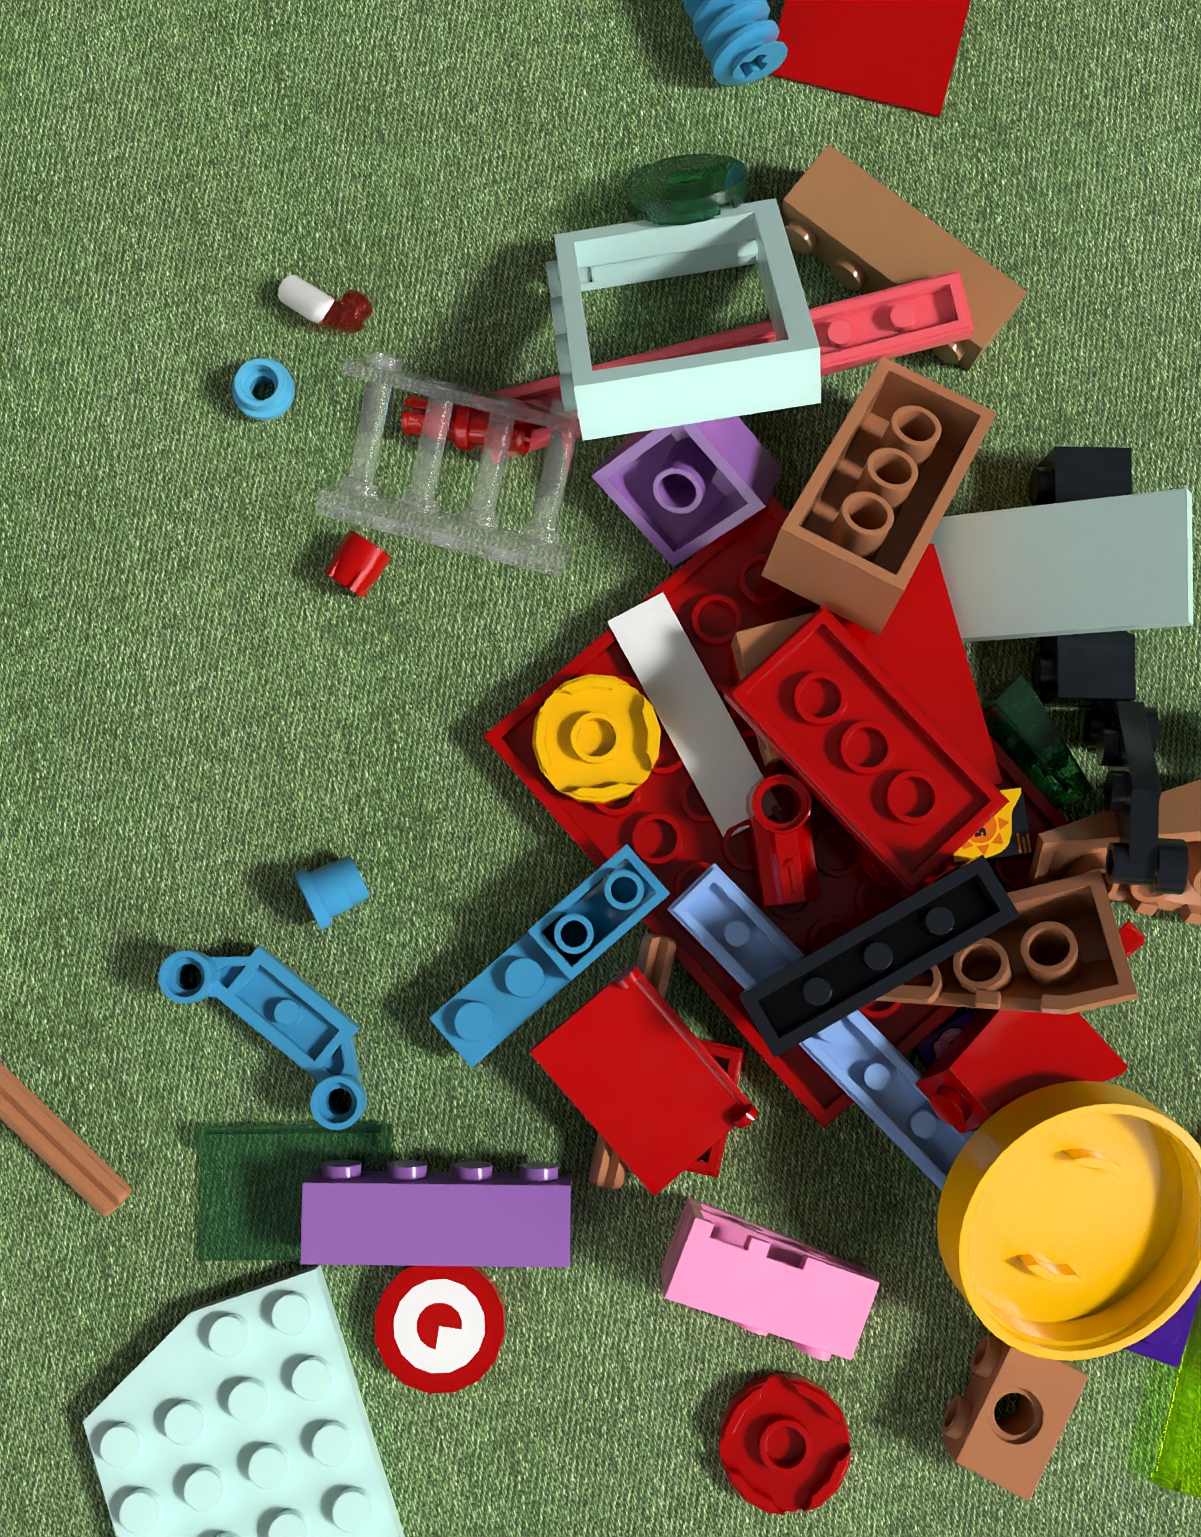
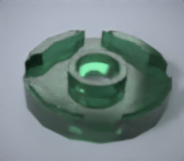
[624,153,749,225]

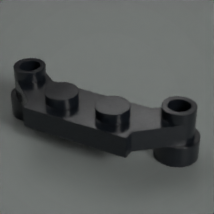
[1084,701,1189,895]

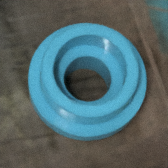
[232,358,295,421]

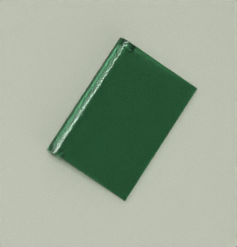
[196,1124,394,1261]

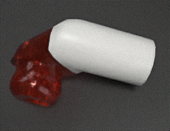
[278,275,373,335]

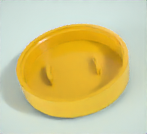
[937,1081,1201,1361]

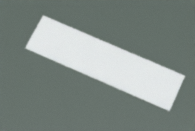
[607,592,781,838]

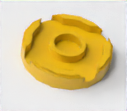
[532,674,661,804]

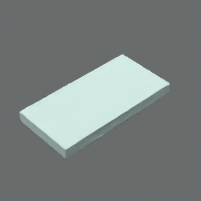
[929,488,1193,643]

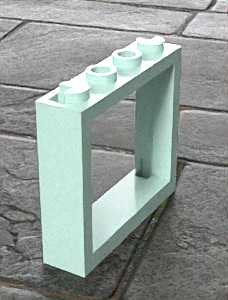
[545,198,821,441]

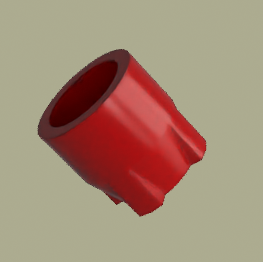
[323,530,392,598]

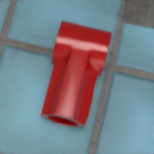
[746,774,821,906]

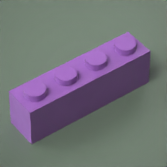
[301,1159,572,1267]

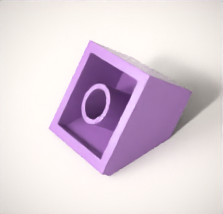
[591,416,783,567]

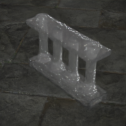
[315,350,582,578]

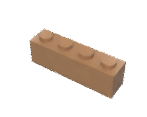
[780,144,1027,371]

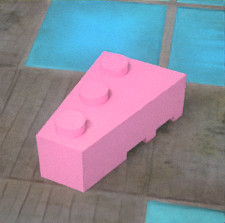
[660,1196,880,1361]

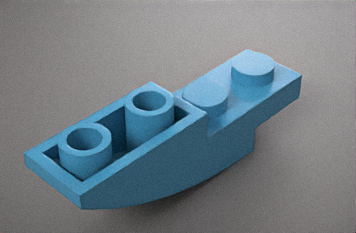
[429,844,670,1068]

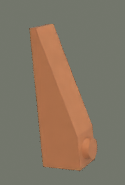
[1026,779,1201,925]
[837,870,1138,1015]

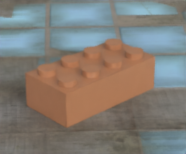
[761,356,997,636]

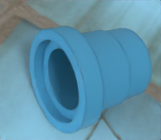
[293,855,370,930]

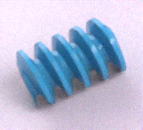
[684,0,788,86]

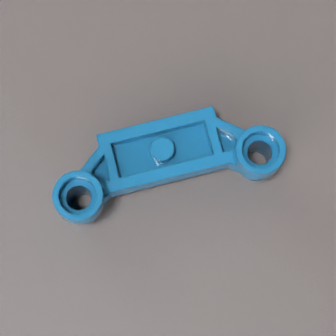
[158,946,367,1130]

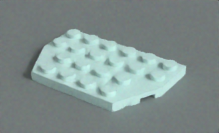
[83,1265,405,1537]

